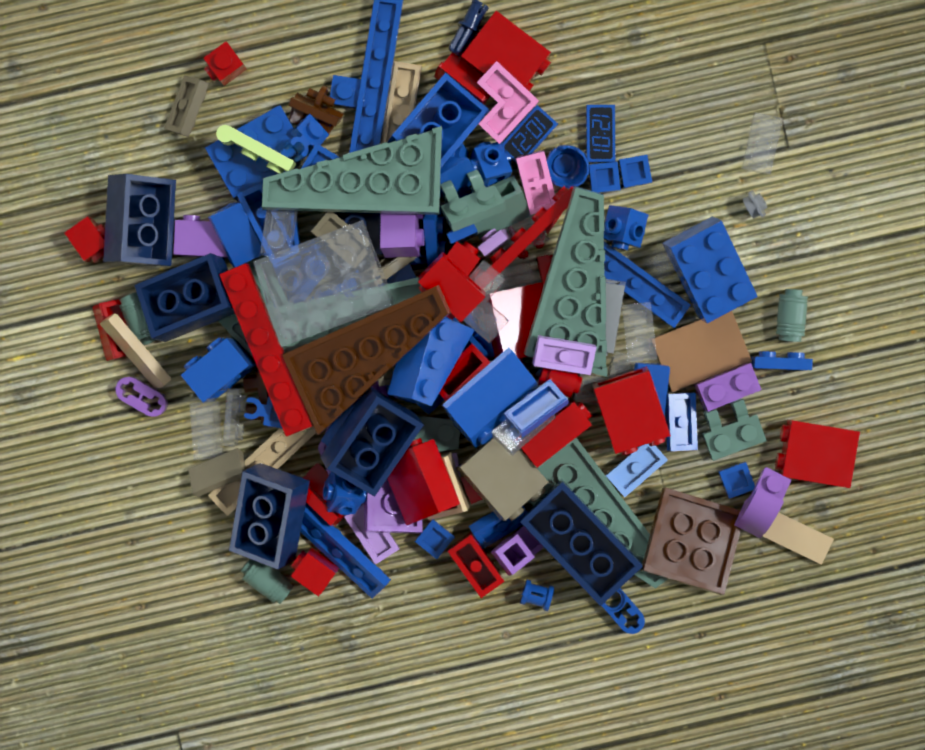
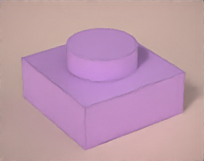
[478,228,511,256]

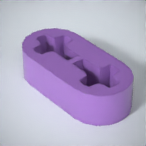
[115,377,168,417]

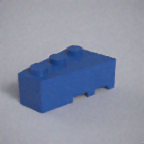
[388,318,474,406]

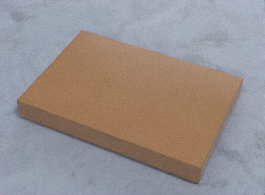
[650,311,752,392]

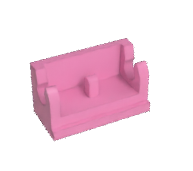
[516,150,555,215]

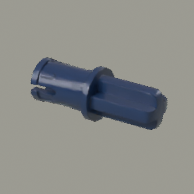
[449,0,489,56]

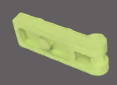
[216,125,296,174]

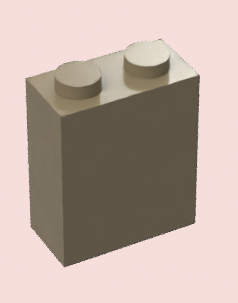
[456,429,549,521]

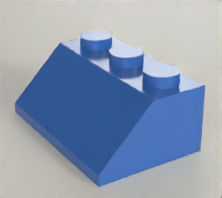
[387,73,490,167]
[443,347,539,448]

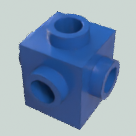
[469,141,512,187]
[604,205,649,251]
[323,472,367,515]

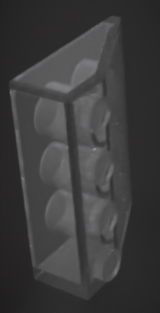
[253,220,394,347]

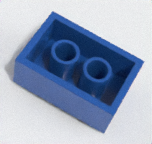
[205,105,309,201]
[662,216,758,323]
[181,337,257,403]

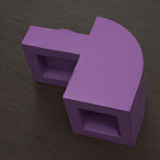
[734,467,791,538]
[491,526,544,576]

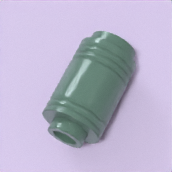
[776,289,808,342]
[119,292,157,346]
[241,559,294,604]

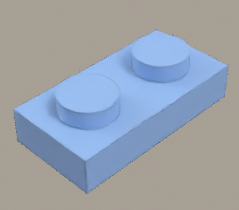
[605,444,668,497]

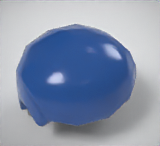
[546,145,589,189]

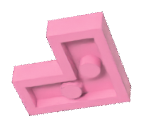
[477,61,539,144]

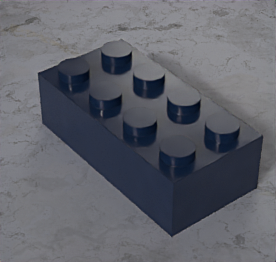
[520,479,643,606]

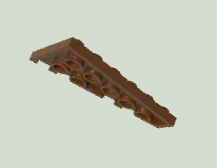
[282,285,451,435]

